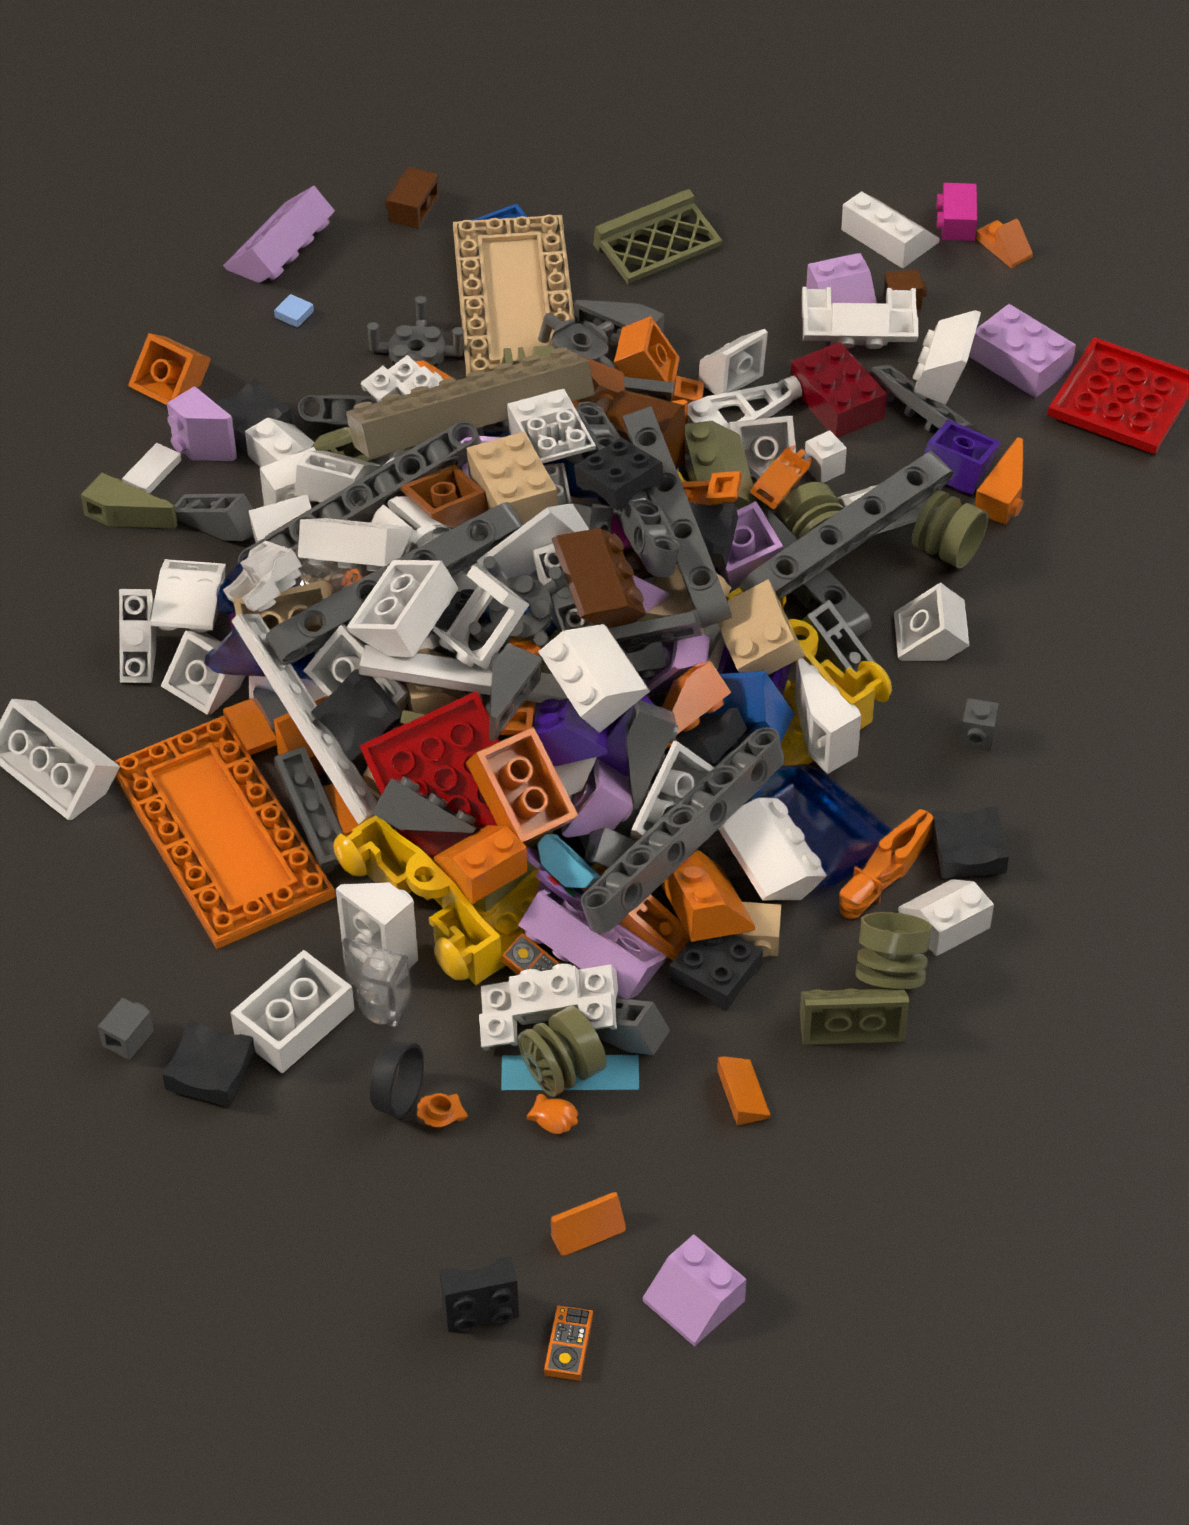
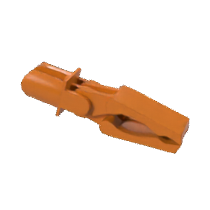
[750,445,813,510]
[838,809,934,920]

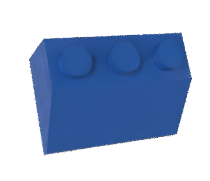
[704,671,795,742]

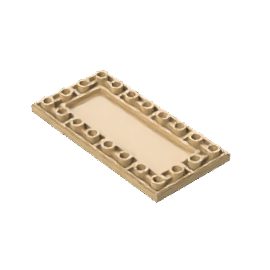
[453,214,575,378]

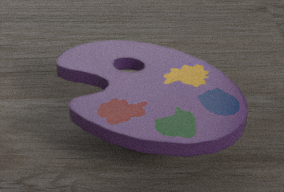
[527,847,584,905]

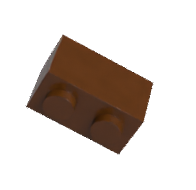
[385,167,440,229]

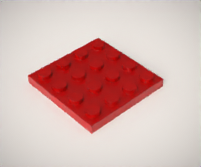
[1047,337,1189,454]
[359,691,501,858]

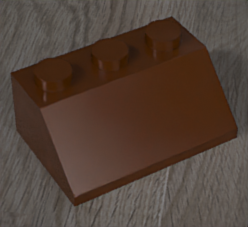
[606,390,685,467]
[551,528,647,628]

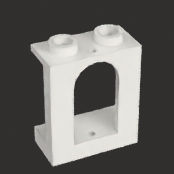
[432,565,529,669]

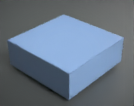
[274,294,314,328]

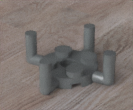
[367,296,465,365]
[538,313,617,369]
[468,556,567,649]

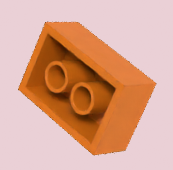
[466,727,578,845]

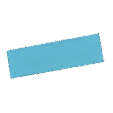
[501,1055,639,1090]

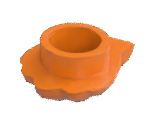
[417,1093,468,1128]
[526,1094,578,1134]

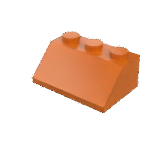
[661,849,755,942]

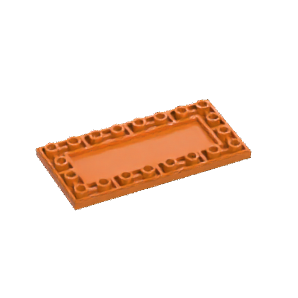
[114,715,336,949]

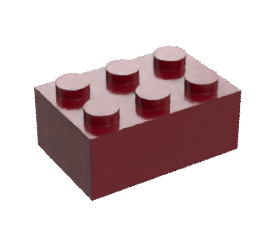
[790,342,887,438]

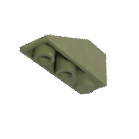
[81,473,178,529]

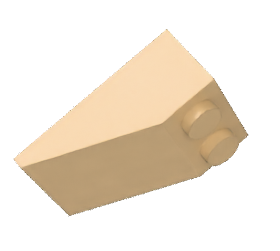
[718,579,805,675]

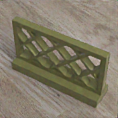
[593,189,722,284]

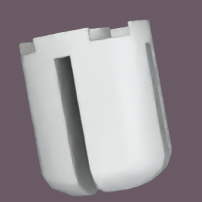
[371,496,452,557]

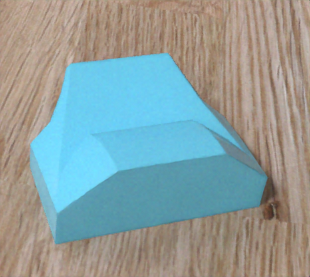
[538,834,601,888]

